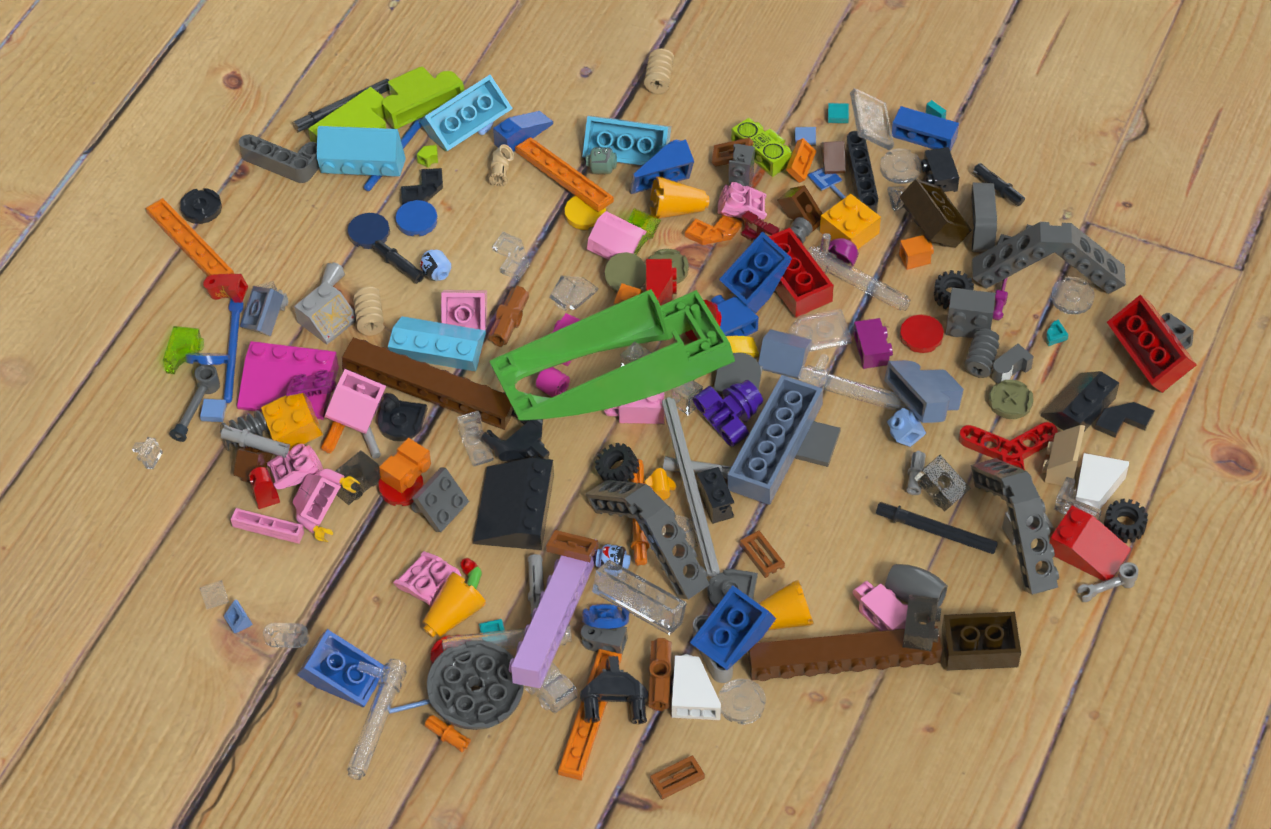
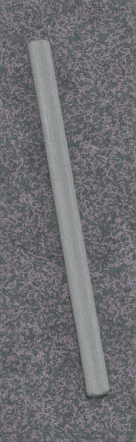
[662,397,720,577]

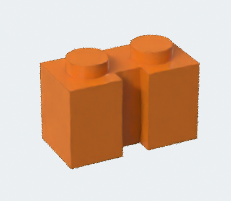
[379,438,431,493]

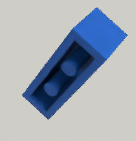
[891,106,959,152]

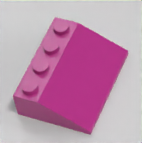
[237,341,339,420]

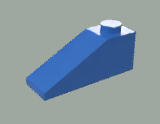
[493,111,553,152]

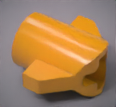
[644,468,676,500]

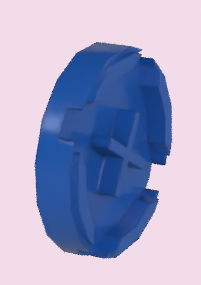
[396,200,438,236]
[186,353,230,365]
[582,604,629,629]

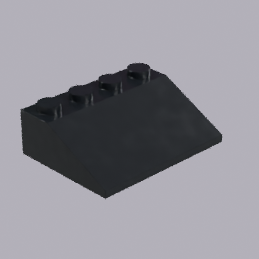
[473,458,554,550]

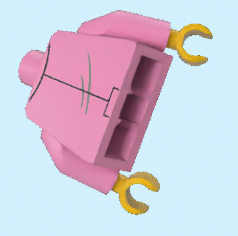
[293,469,360,542]

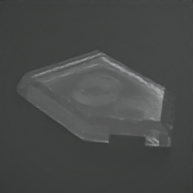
[786,309,852,352]

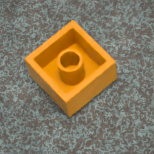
[820,194,881,249]
[261,393,323,451]

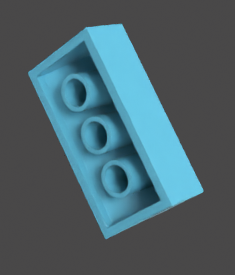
[419,75,513,151]
[582,115,672,165]
[317,126,406,176]
[388,316,486,372]

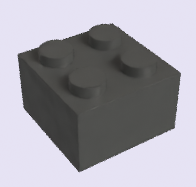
[946,288,996,338]

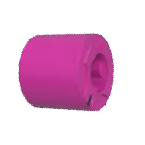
[536,367,570,397]

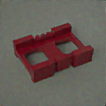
[741,210,780,241]

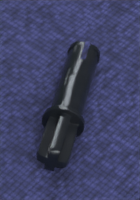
[973,163,1025,206]
[372,240,425,284]

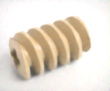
[644,49,674,94]
[353,287,384,336]

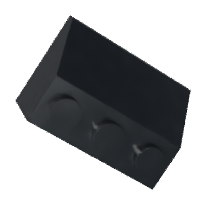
[1041,371,1119,432]

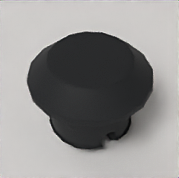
[380,393,400,412]

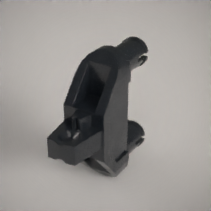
[480,409,550,462]
[580,656,648,724]

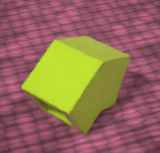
[417,145,438,168]

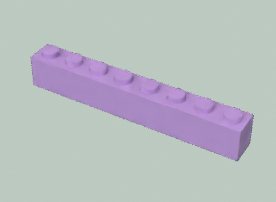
[509,539,598,688]

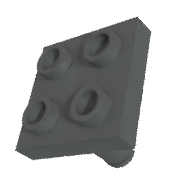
[412,467,469,532]

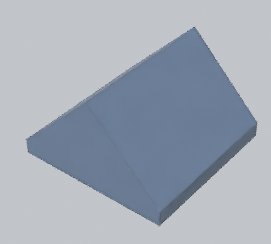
[240,286,284,336]
[758,329,812,380]

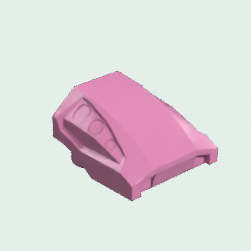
[718,182,767,219]
[587,211,647,260]
[267,444,323,489]
[393,551,462,607]

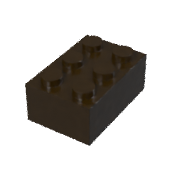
[899,179,972,248]
[941,612,1021,671]

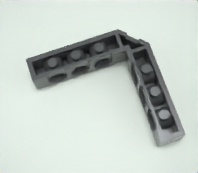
[972,222,1126,294]
[971,458,1059,595]
[585,480,710,600]

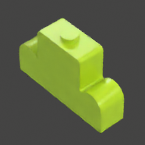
[382,67,464,129]
[308,87,386,143]

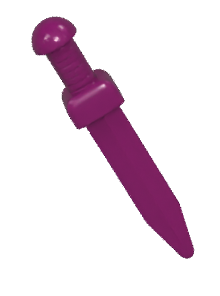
[993,277,1008,320]

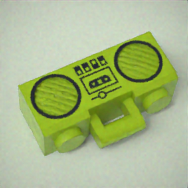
[731,118,792,177]

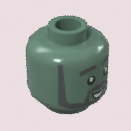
[586,147,617,174]

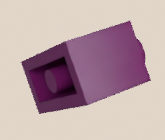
[853,318,893,369]

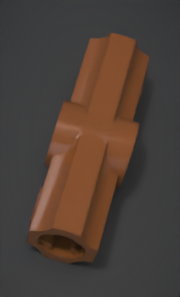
[489,286,529,347]
[648,638,672,711]

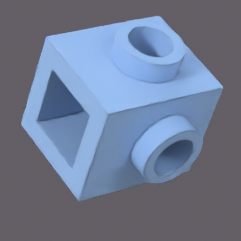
[887,408,926,447]

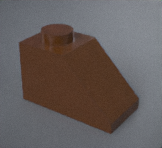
[777,185,822,232]
[233,446,273,483]

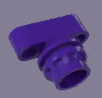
[692,380,763,447]

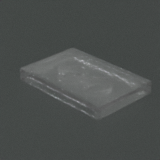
[850,88,894,150]

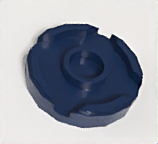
[347,213,390,249]

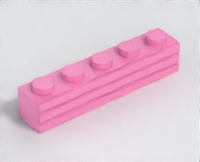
[231,508,304,544]

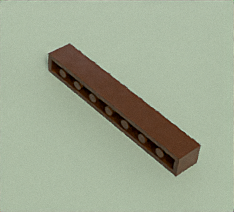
[342,337,513,430]
[748,626,942,681]

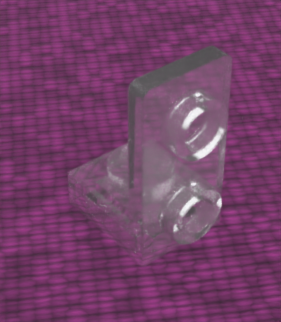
[457,411,494,466]
[1054,477,1101,520]

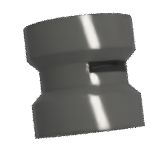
[791,217,813,244]

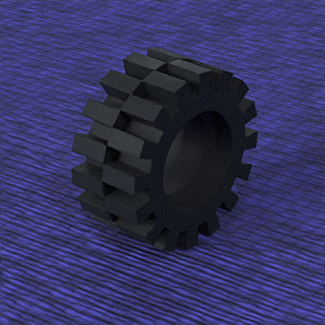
[934,270,974,309]
[595,443,639,482]
[1104,499,1148,543]

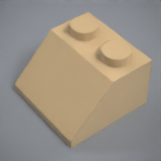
[1042,425,1085,488]

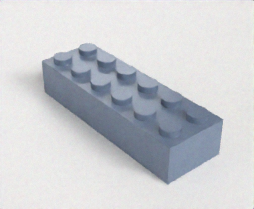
[728,375,823,505]

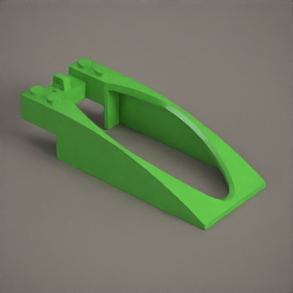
[489,289,735,420]

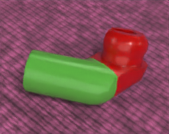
[460,558,482,590]

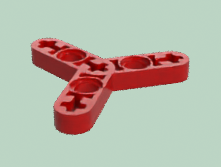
[959,422,1058,470]

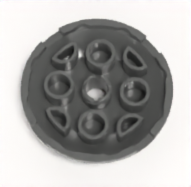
[427,641,524,730]

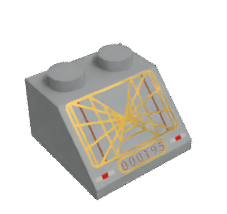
[294,281,356,345]

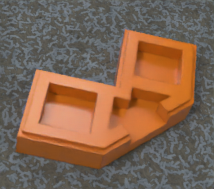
[685,215,742,245]

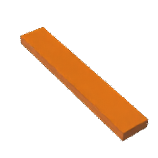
[515,137,614,212]
[146,198,234,277]
[558,649,622,781]

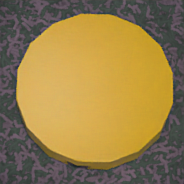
[565,196,606,230]

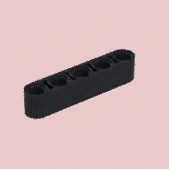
[846,131,878,213]

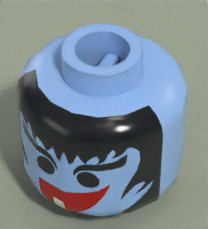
[420,250,452,281]
[596,544,631,576]

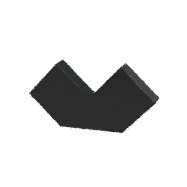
[401,168,443,205]
[1095,402,1155,438]

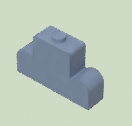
[884,360,964,423]

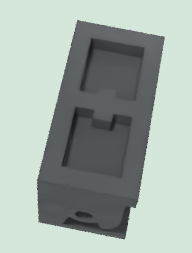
[729,143,755,187]

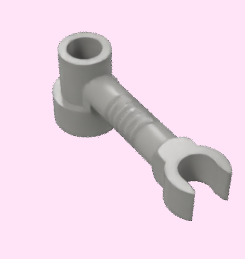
[1078,562,1138,602]

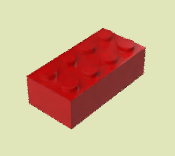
[768,228,834,318]
[1107,294,1197,393]

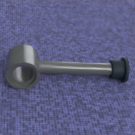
[169,364,220,442]

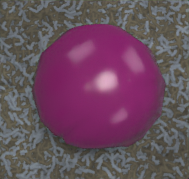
[827,238,859,268]

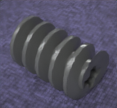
[964,329,999,378]
[220,410,270,451]

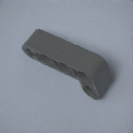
[239,134,320,183]
[971,182,997,252]

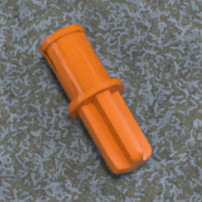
[425,715,471,752]

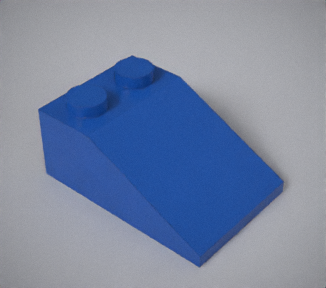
[630,139,694,194]
[719,232,792,313]
[690,585,776,670]
[297,629,388,708]

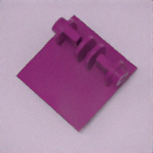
[286,370,337,397]

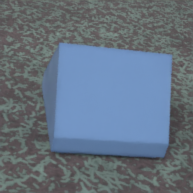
[794,127,816,145]
[224,600,253,633]

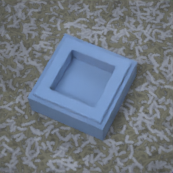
[200,399,227,422]

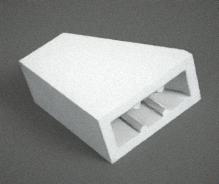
[1074,453,1129,514]
[672,654,721,720]

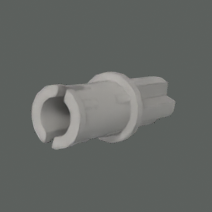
[907,451,926,495]

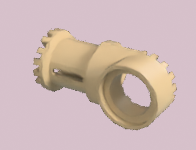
[489,144,514,187]

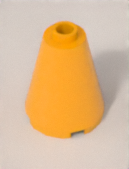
[650,177,709,219]
[423,572,486,638]
[758,580,814,630]

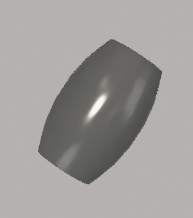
[885,564,948,609]

